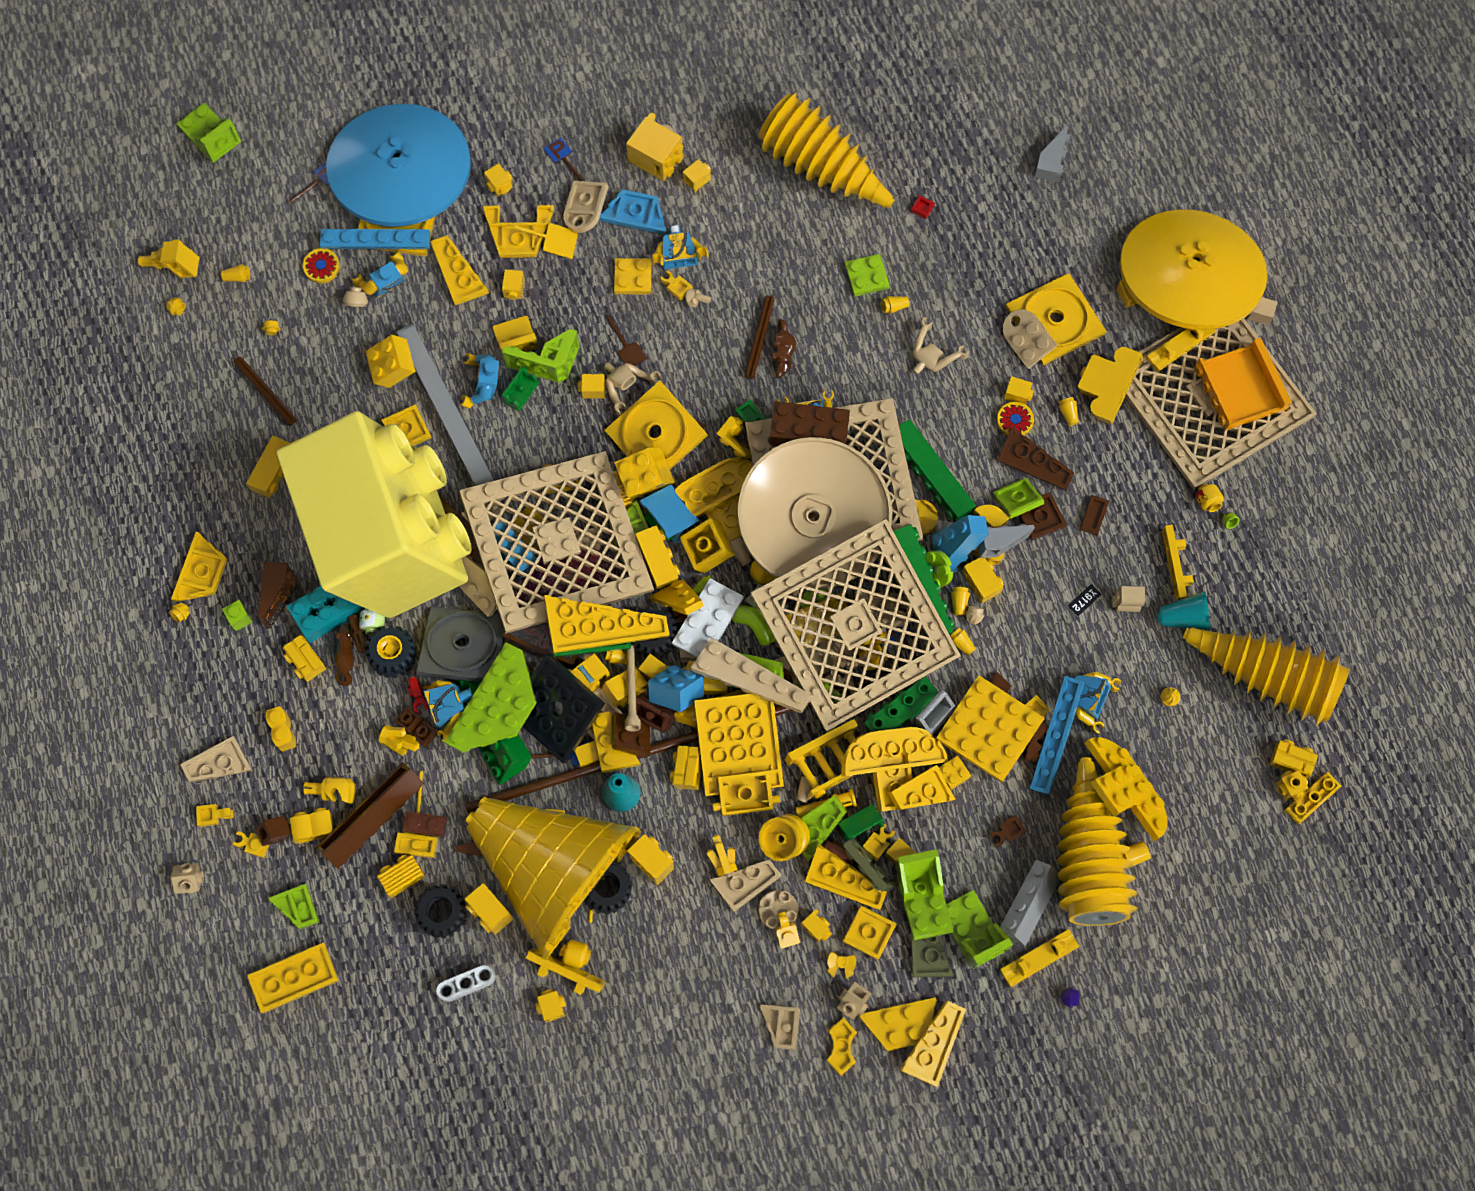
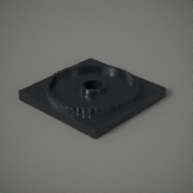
[522,653,606,764]

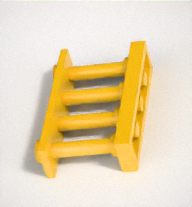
[784,719,858,800]

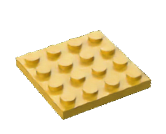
[936,675,1045,783]

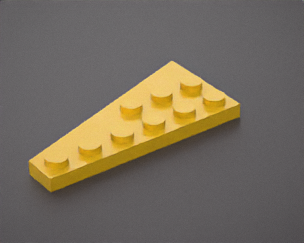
[544,595,669,654]

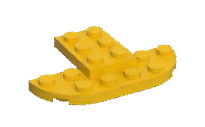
[675,457,753,542]
[841,727,948,812]
[1085,737,1167,842]

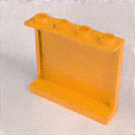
[1195,337,1292,430]

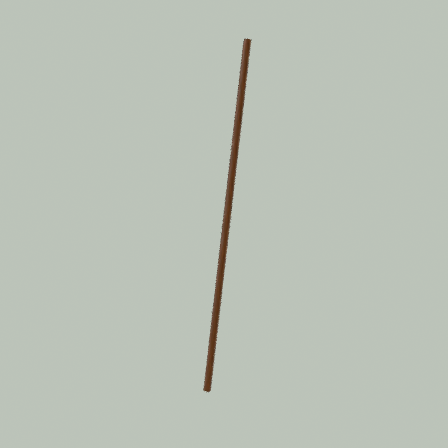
[465,668,897,813]

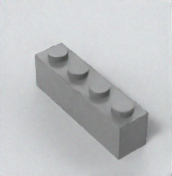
[1000,860,1060,946]

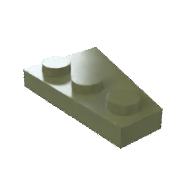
[843,839,898,892]
[911,932,954,978]

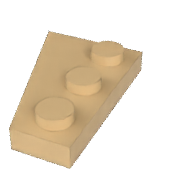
[180,736,253,782]
[710,859,782,912]

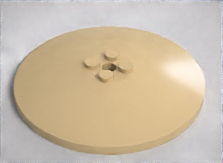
[737,437,892,589]

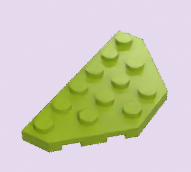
[445,643,536,753]

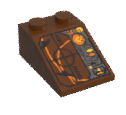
[258,562,297,629]

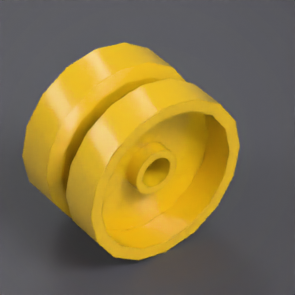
[759,814,810,862]

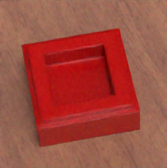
[910,195,935,219]

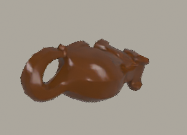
[772,319,796,379]
[334,623,355,686]

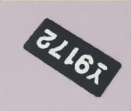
[1068,584,1101,616]

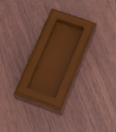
[1079,495,1109,536]

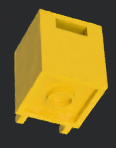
[626,113,684,182]
[614,441,675,498]

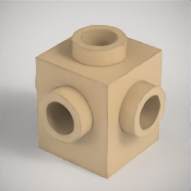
[171,863,204,894]
[837,982,872,1020]

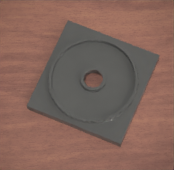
[417,606,505,682]

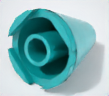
[1156,592,1211,630]
[601,773,641,812]

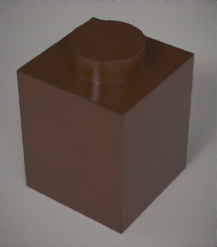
[255,816,291,846]

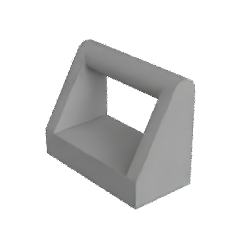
[915,689,956,735]

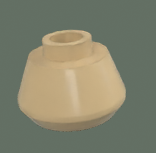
[343,287,368,307]

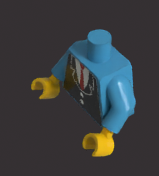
[460,353,499,409]

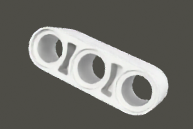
[436,965,495,1002]

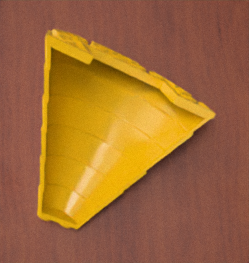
[465,796,641,960]

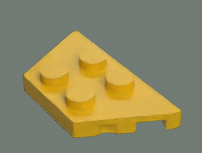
[171,532,228,602]
[859,997,936,1051]

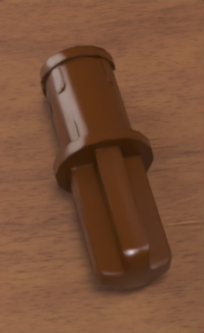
[347,614,367,653]

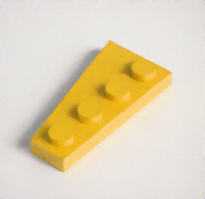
[805,844,887,910]
[899,1001,966,1087]

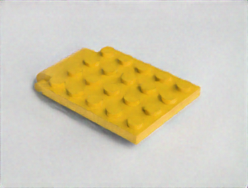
[694,693,784,816]

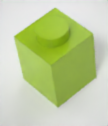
[222,600,253,631]

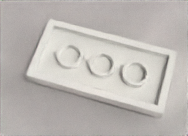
[672,578,744,658]

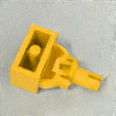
[138,240,200,278]

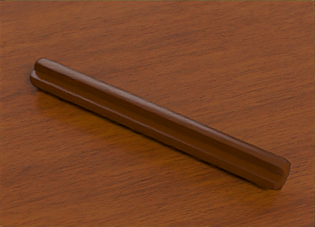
[744,295,774,380]
[234,357,297,426]

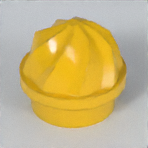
[166,298,186,316]
[169,603,190,623]
[1160,687,1180,707]

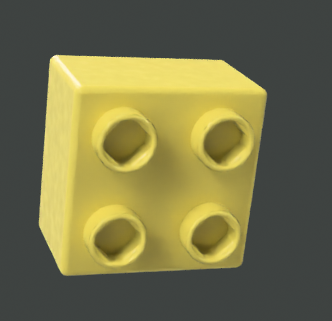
[276,411,471,619]

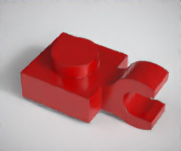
[407,676,429,714]

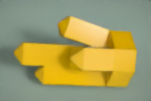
[379,725,419,756]
[707,834,737,876]

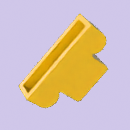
[1078,347,1143,425]

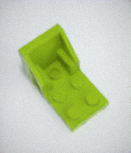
[176,102,241,163]
[502,329,580,383]
[897,849,954,940]
[946,890,1013,969]

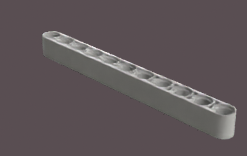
[396,323,494,486]

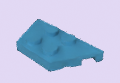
[598,190,666,235]

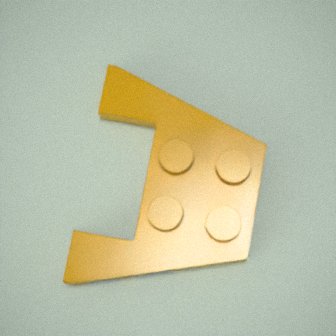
[483,205,554,258]

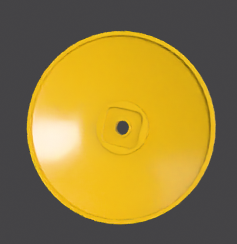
[1120,209,1267,330]

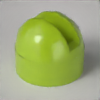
[1222,512,1239,529]

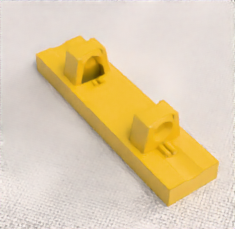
[1146,328,1216,372]
[1162,525,1194,601]
[1000,929,1080,988]
[526,947,606,995]

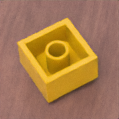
[365,335,416,388]
[680,518,735,573]
[627,834,674,885]
[465,883,513,935]

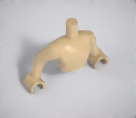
[912,317,969,375]
[604,363,662,416]

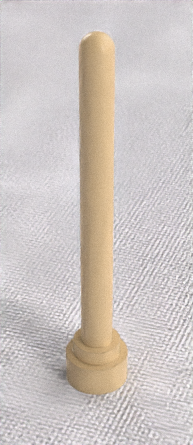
[625,644,641,732]

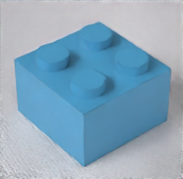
[648,665,704,712]

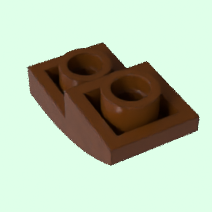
[394,706,437,748]
[1024,723,1049,765]

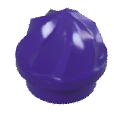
[1060,987,1080,1008]

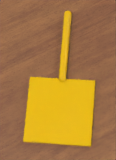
[513,223,578,259]

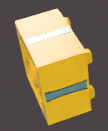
[569,653,611,692]

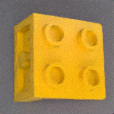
[493,316,538,359]
[716,416,752,459]

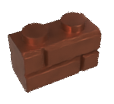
[636,694,676,733]
[403,811,447,838]

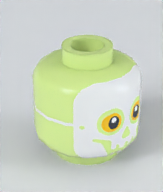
[359,608,385,636]

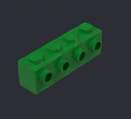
[863,676,938,733]

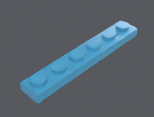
[320,229,430,249]
[1030,676,1085,795]

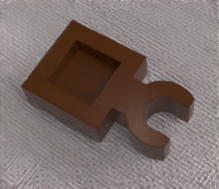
[989,815,1027,848]

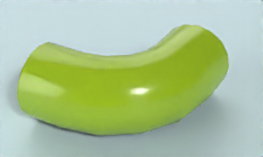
[732,605,775,645]

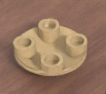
[758,890,799,930]

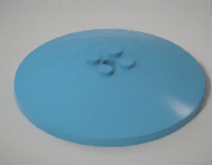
[326,104,471,226]

